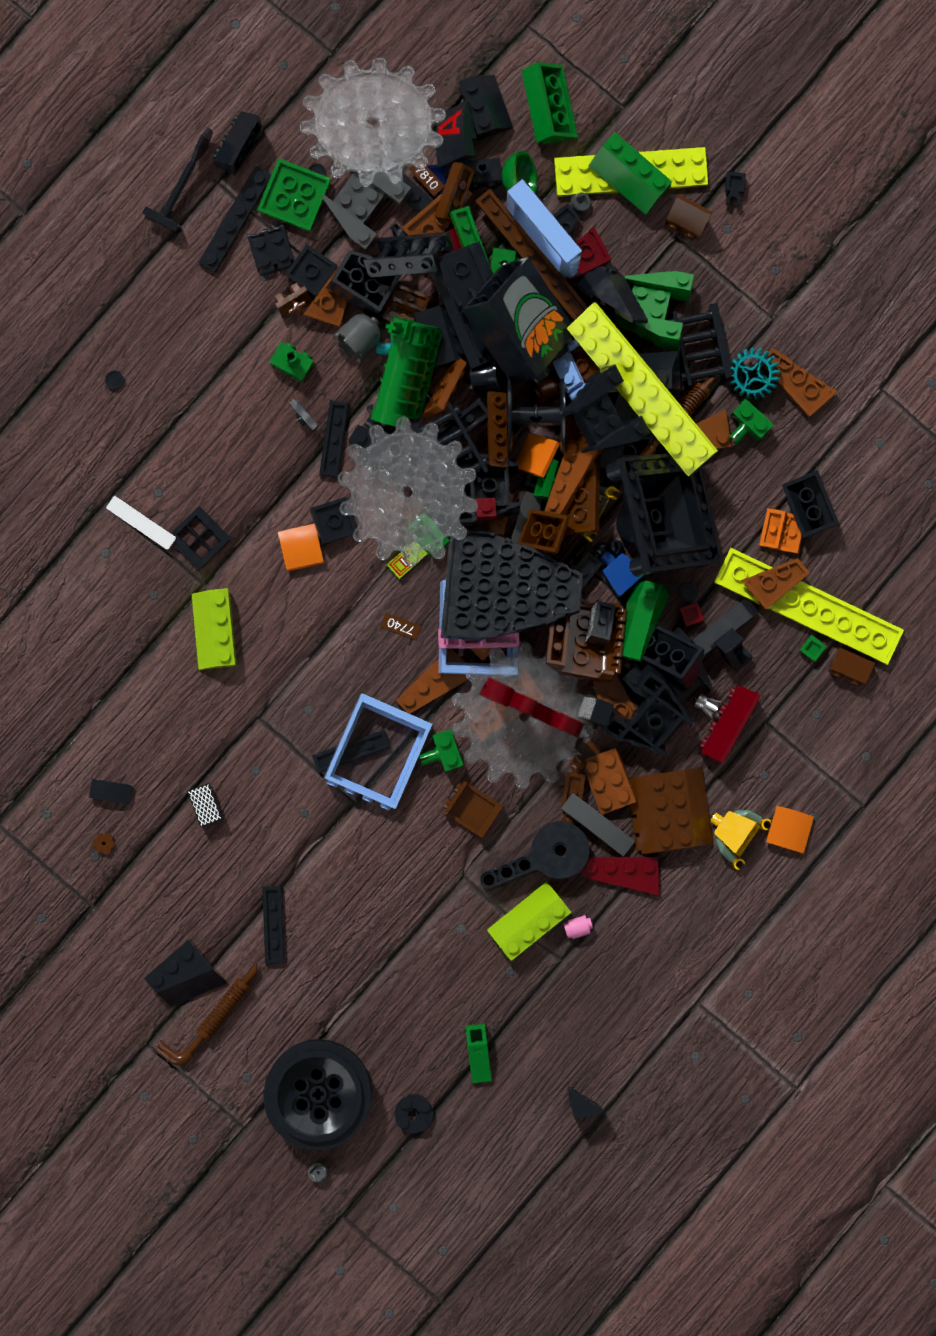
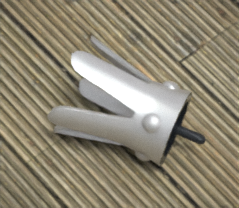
[693,693,722,719]

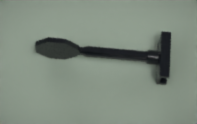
[142,128,213,234]

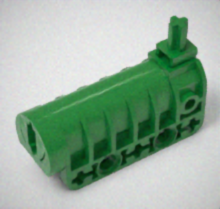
[370,317,442,428]

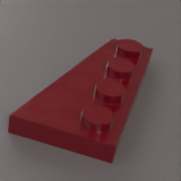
[565,226,612,283]
[581,857,659,895]

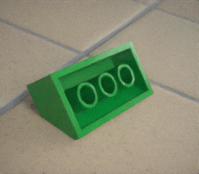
[522,62,578,144]
[589,132,672,215]

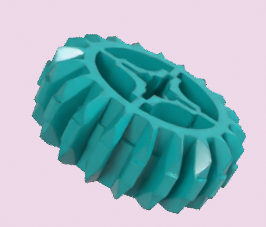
[730,347,781,399]

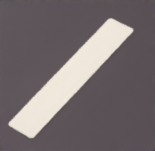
[106,496,176,550]

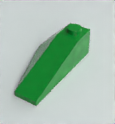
[623,581,669,662]

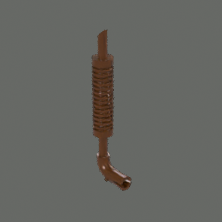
[639,376,718,456]
[153,962,258,1065]

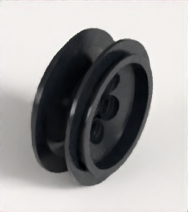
[263,1039,372,1150]

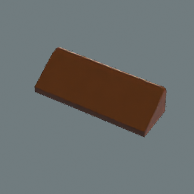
[435,162,476,223]

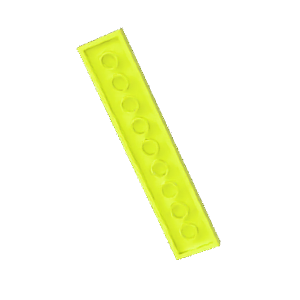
[567,302,718,476]
[714,548,904,665]

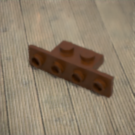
[487,391,508,468]

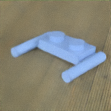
[553,339,586,401]

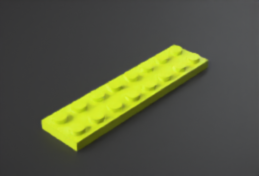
[554,147,708,197]

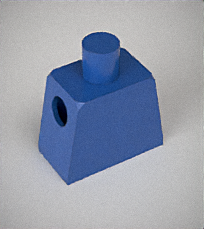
[600,551,643,598]

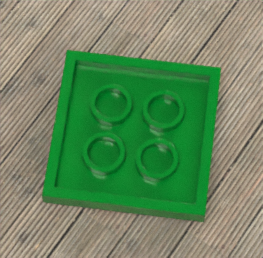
[257,158,331,232]

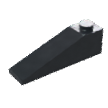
[577,265,648,323]

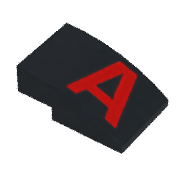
[435,101,477,168]

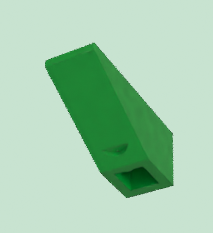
[465,1023,491,1083]

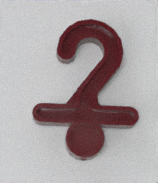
[479,677,585,738]

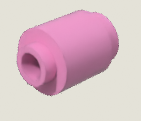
[564,915,593,939]

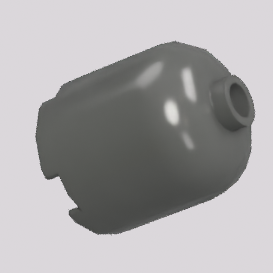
[333,314,381,363]

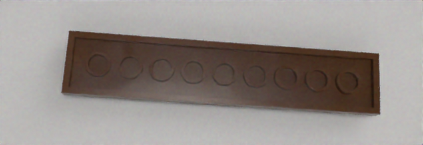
[564,347,600,536]

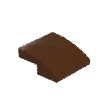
[382,284,431,324]

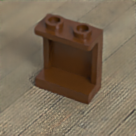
[443,781,503,838]

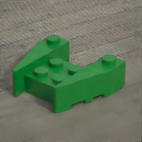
[615,271,694,351]

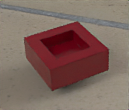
[476,498,496,519]
[679,602,704,627]

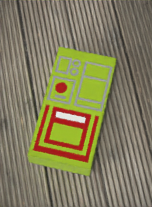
[387,540,428,580]

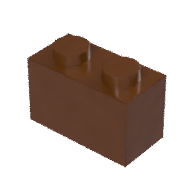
[828,648,875,687]

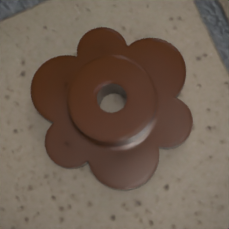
[92,833,115,854]

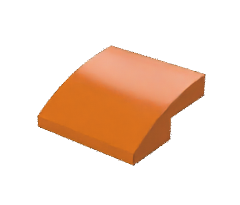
[516,433,560,478]
[759,508,802,555]
[278,524,324,572]
[766,805,814,854]

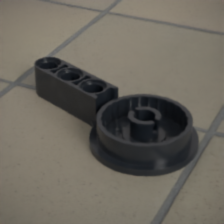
[480,821,589,891]

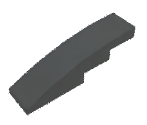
[561,793,635,857]

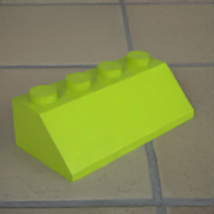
[191,588,237,670]
[487,882,571,961]

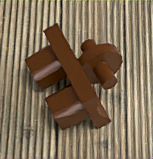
[274,283,311,317]

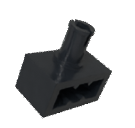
[462,158,502,190]

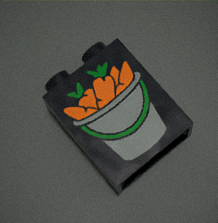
[462,257,573,384]

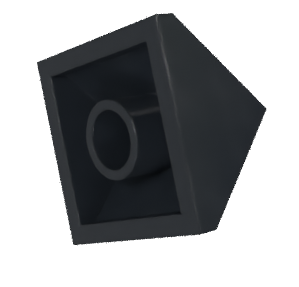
[566,1086,603,1120]

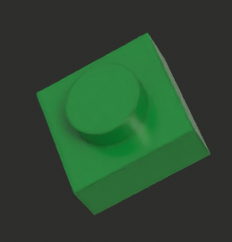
[799,635,827,662]

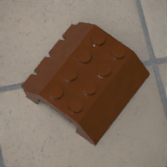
[546,602,627,681]
[630,768,713,854]

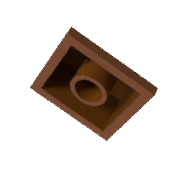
[665,194,712,240]

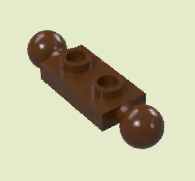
[561,756,585,825]

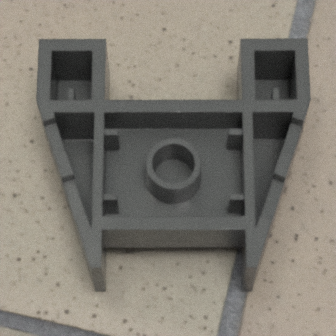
[322,161,413,253]

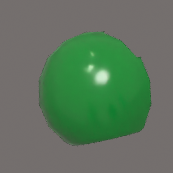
[501,150,538,194]

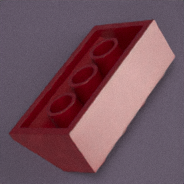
[699,685,761,764]

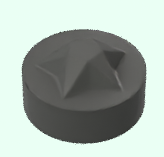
[571,192,591,212]
[308,1163,329,1183]

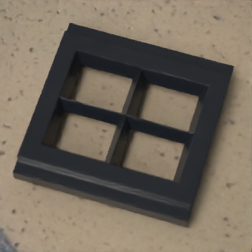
[171,506,232,570]

